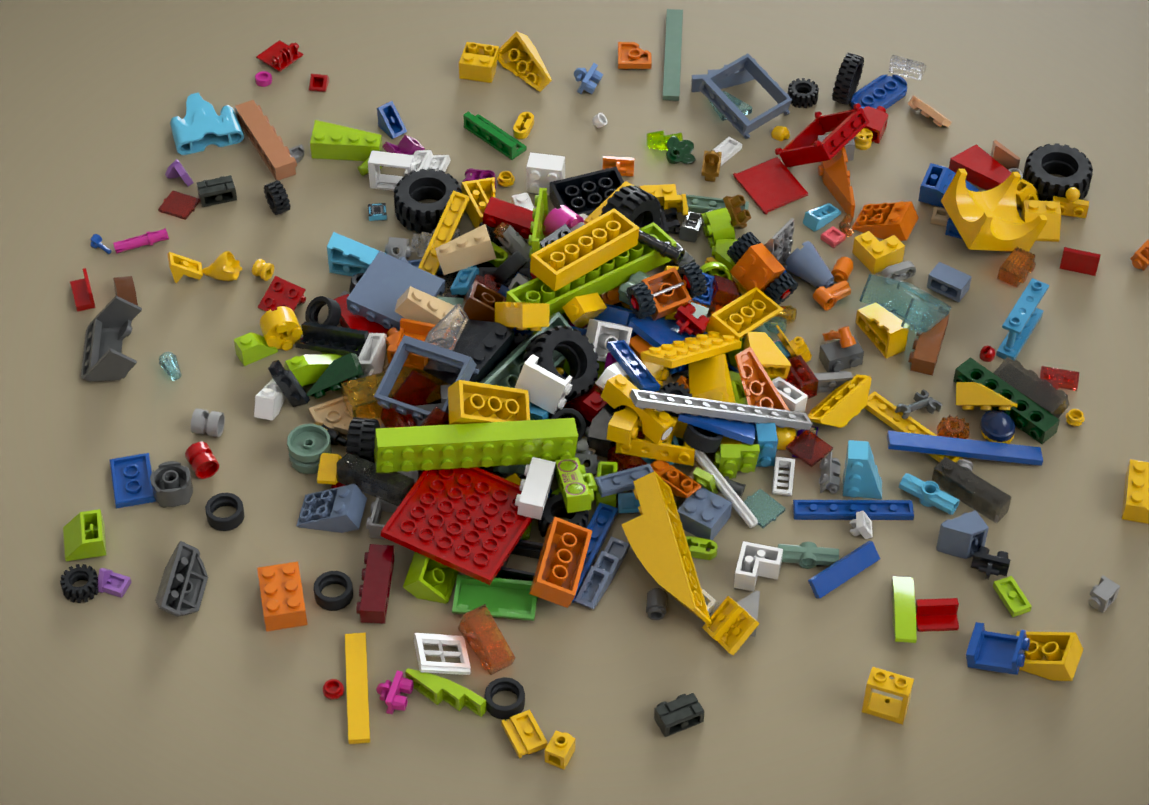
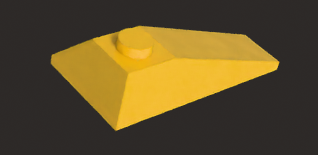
[498,31,552,92]

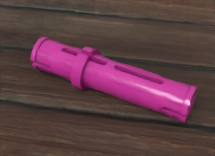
[113,228,169,254]

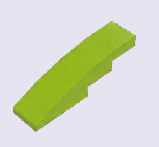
[892,576,917,643]
[405,668,487,717]

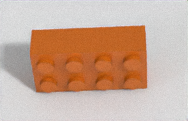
[529,517,592,608]

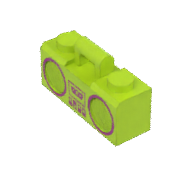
[555,457,597,513]

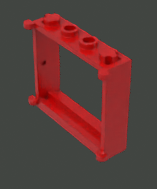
[775,103,870,168]

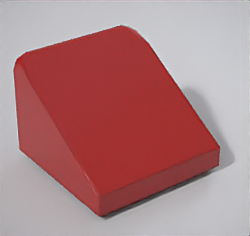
[309,74,329,92]

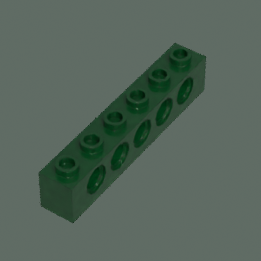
[953,357,1060,444]

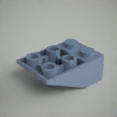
[296,484,367,533]

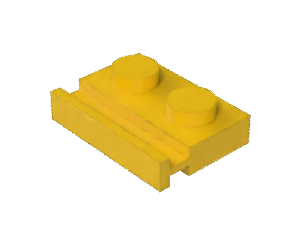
[501,709,548,758]

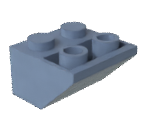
[936,510,989,559]

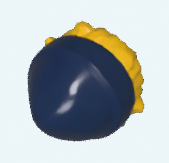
[980,410,1015,444]

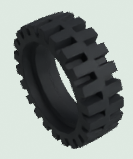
[832,53,864,105]

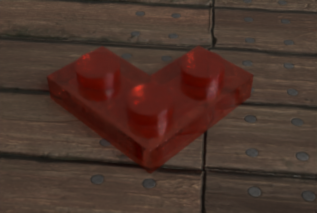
[1037,366,1079,402]

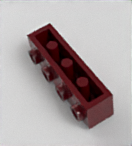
[356,544,395,624]

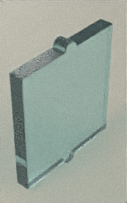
[744,489,786,528]

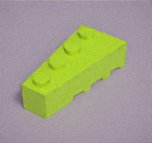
[310,120,383,161]

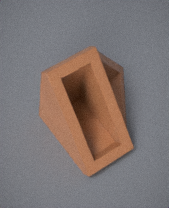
[991,140,1020,170]

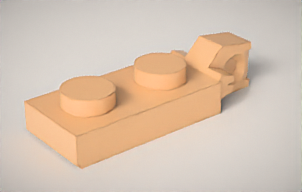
[908,95,952,127]

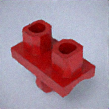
[674,303,709,336]

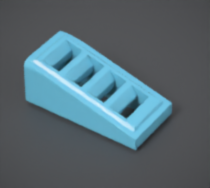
[803,203,842,231]

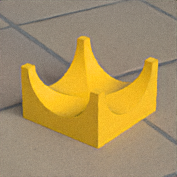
[941,169,1048,252]

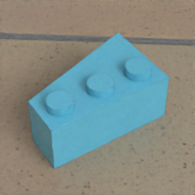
[327,232,386,277]
[843,440,882,499]

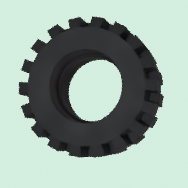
[346,417,380,468]
[538,492,589,537]

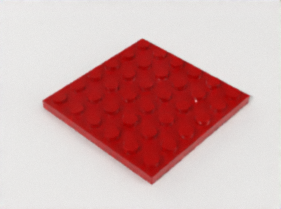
[381,467,534,585]

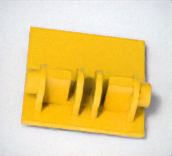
[776,325,812,370]

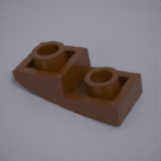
[113,276,138,306]

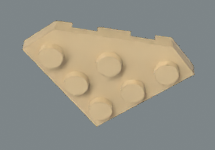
[309,390,381,435]

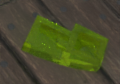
[647,130,683,150]

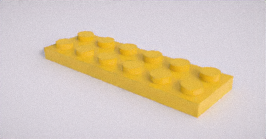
[641,331,742,369]

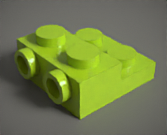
[713,444,760,479]

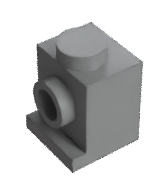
[1088,575,1120,613]

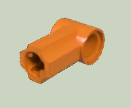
[813,280,851,310]

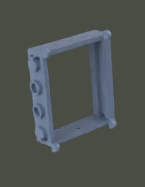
[699,53,792,139]
[374,335,479,425]

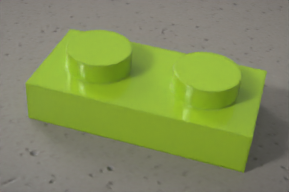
[693,467,718,494]
[993,576,1032,617]

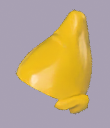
[202,251,243,281]

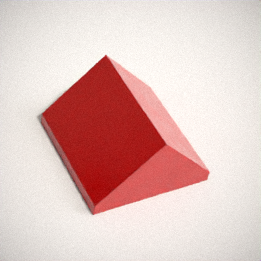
[1059,247,1101,276]

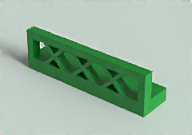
[463,111,527,160]

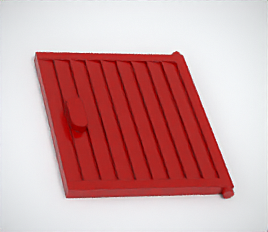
[733,157,808,214]

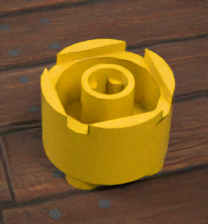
[260,306,303,351]

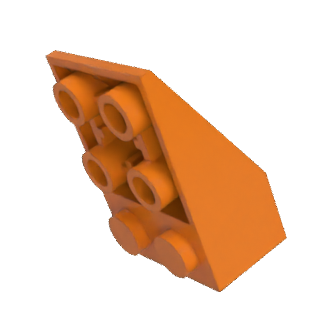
[852,201,919,241]

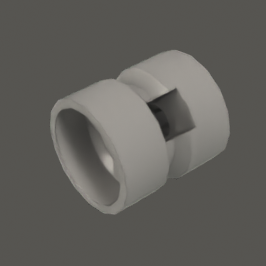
[191,408,225,437]

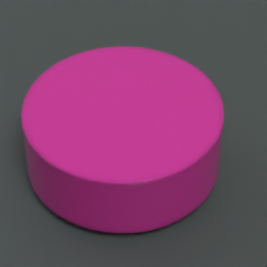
[255,71,272,87]

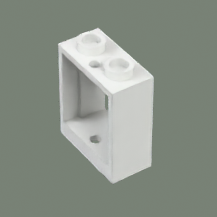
[368,151,416,191]

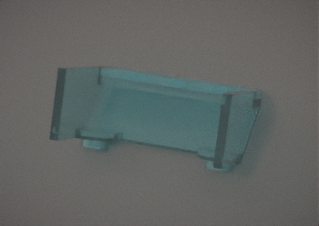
[859,274,952,334]

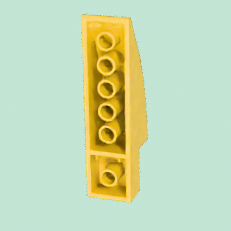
[621,471,712,625]

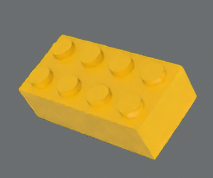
[448,380,530,425]

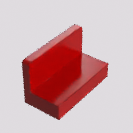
[70,268,95,312]
[915,598,959,632]

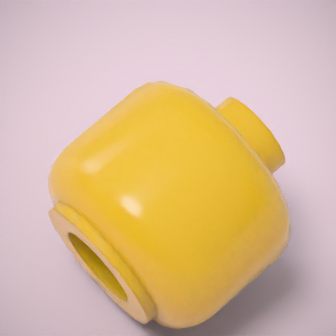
[771,126,790,141]

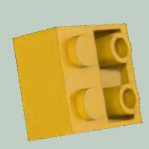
[459,42,499,83]

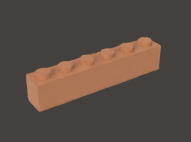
[234,100,297,181]

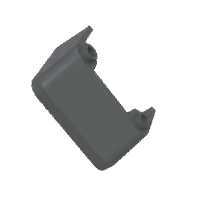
[81,296,142,382]

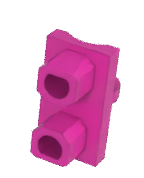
[376,670,414,715]

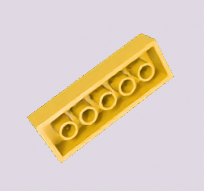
[530,208,639,291]

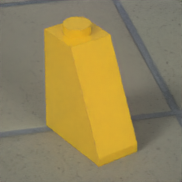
[562,292,607,328]
[743,331,791,379]

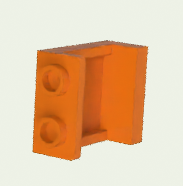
[387,318,438,370]

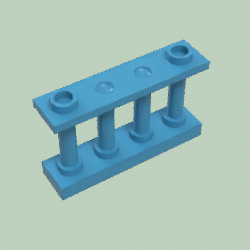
[996,278,1049,362]

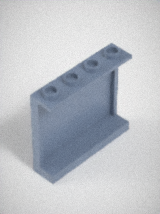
[347,251,445,331]

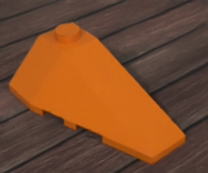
[735,346,790,411]

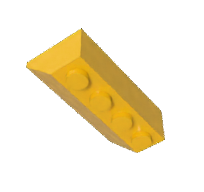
[705,287,783,340]

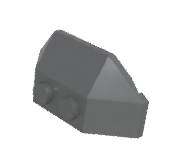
[155,541,208,617]

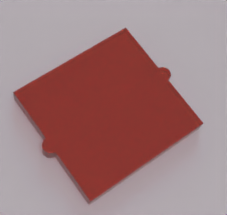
[158,190,200,220]
[786,430,833,467]

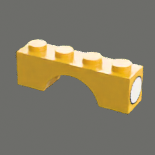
[600,373,677,445]

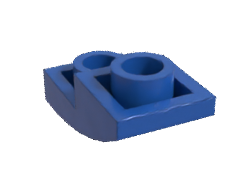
[692,272,715,306]

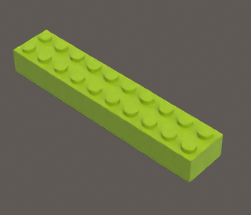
[506,222,677,330]
[374,418,578,473]

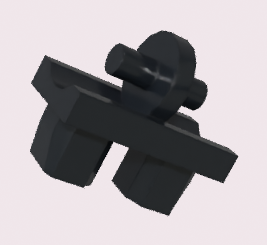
[971,546,1011,580]

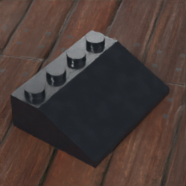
[549,167,624,216]
[423,319,515,385]

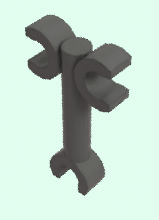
[895,389,942,419]

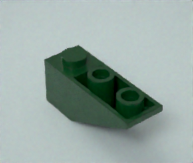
[307,353,364,399]

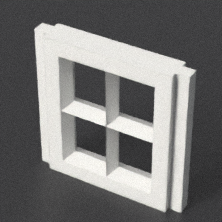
[414,633,471,675]

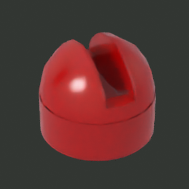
[980,345,995,362]

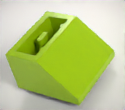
[63,509,107,561]

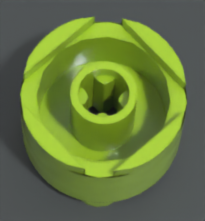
[701,207,735,248]

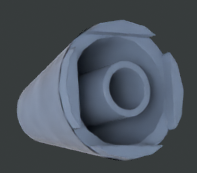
[784,241,834,288]

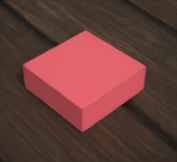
[820,226,846,248]

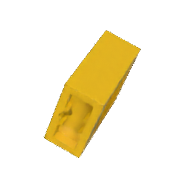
[862,666,914,725]

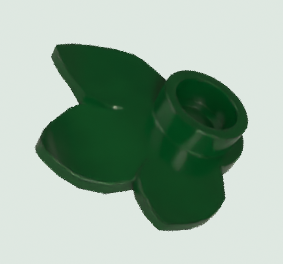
[666,136,696,164]

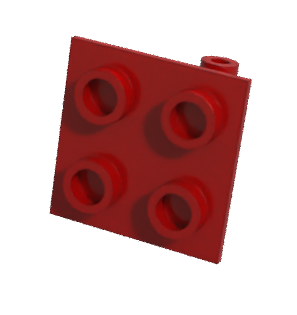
[256,40,303,72]
[258,276,306,312]

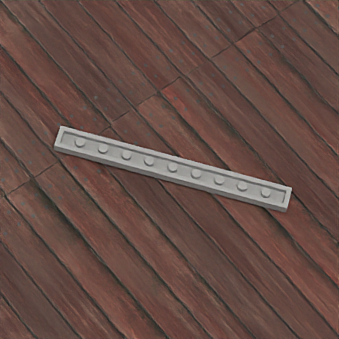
[630,389,812,430]

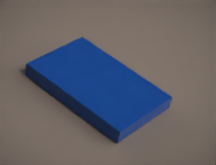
[110,453,156,509]

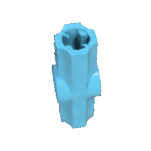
[899,473,960,515]

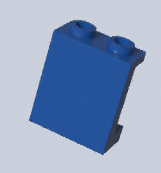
[966,622,1030,675]

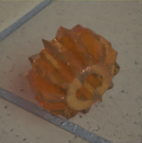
[937,415,970,439]

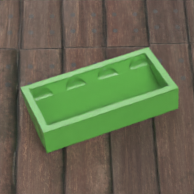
[452,574,538,621]

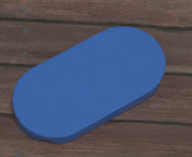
[851,74,907,109]

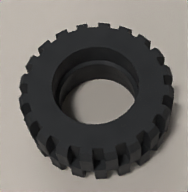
[1022,143,1093,201]
[394,169,462,234]
[599,185,662,229]
[523,326,599,402]

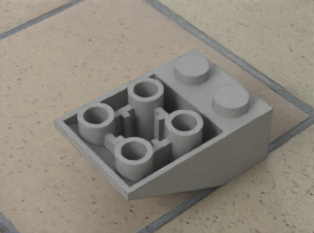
[764,218,795,266]

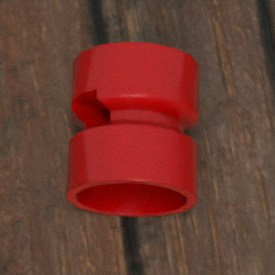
[185,442,219,479]

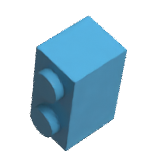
[753,423,778,467]

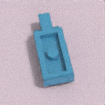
[450,265,479,295]

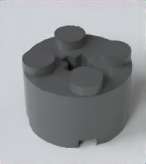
[150,461,193,507]

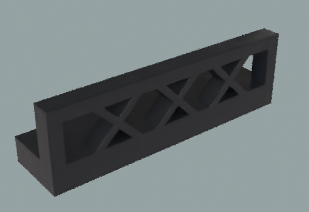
[295,321,369,357]

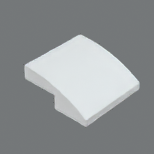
[404,150,451,175]

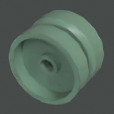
[287,424,332,474]

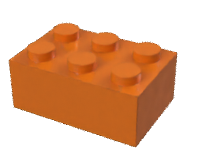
[257,561,308,632]

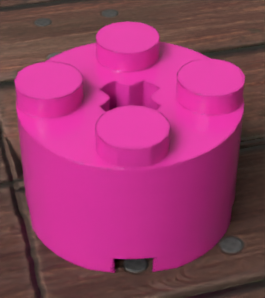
[543,205,584,237]

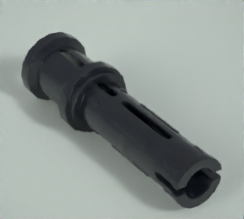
[638,229,685,264]

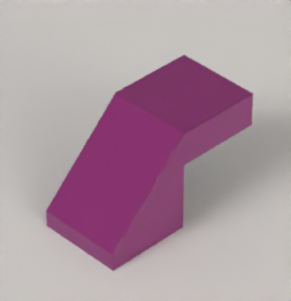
[383,135,425,155]

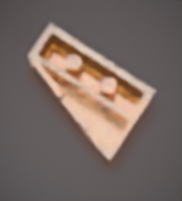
[458,604,515,675]

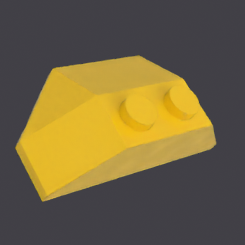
[808,374,872,428]

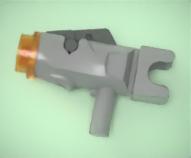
[493,222,532,268]

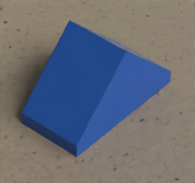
[377,101,407,139]

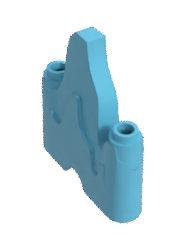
[170,92,244,155]

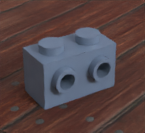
[927,262,972,302]

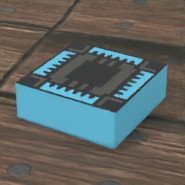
[368,203,387,221]

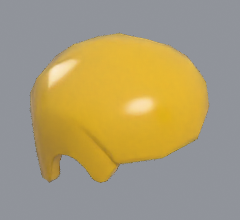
[776,426,797,450]

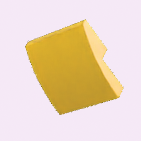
[702,596,760,656]

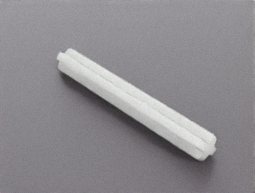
[695,450,758,528]

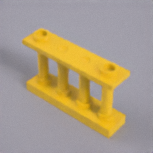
[615,416,695,466]

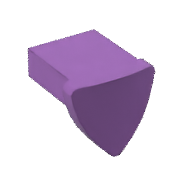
[165,159,194,186]
[98,568,132,598]

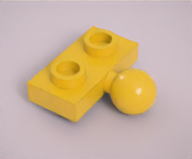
[1052,187,1089,218]

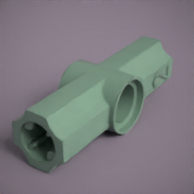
[778,542,839,569]

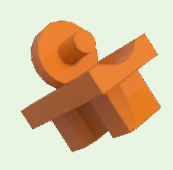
[602,156,635,176]

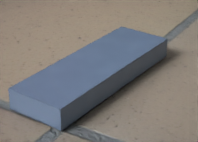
[595,464,654,497]

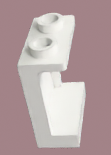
[515,354,573,415]

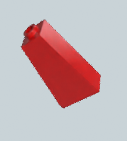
[949,144,1011,190]
[333,294,390,346]

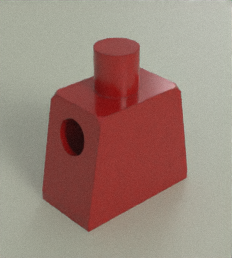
[863,106,888,144]

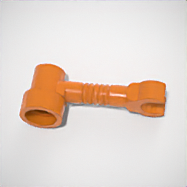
[823,326,856,348]

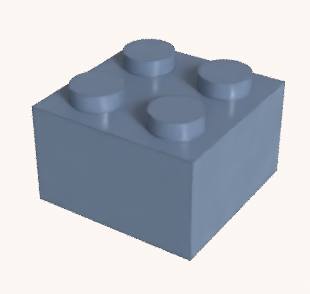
[678,487,732,540]

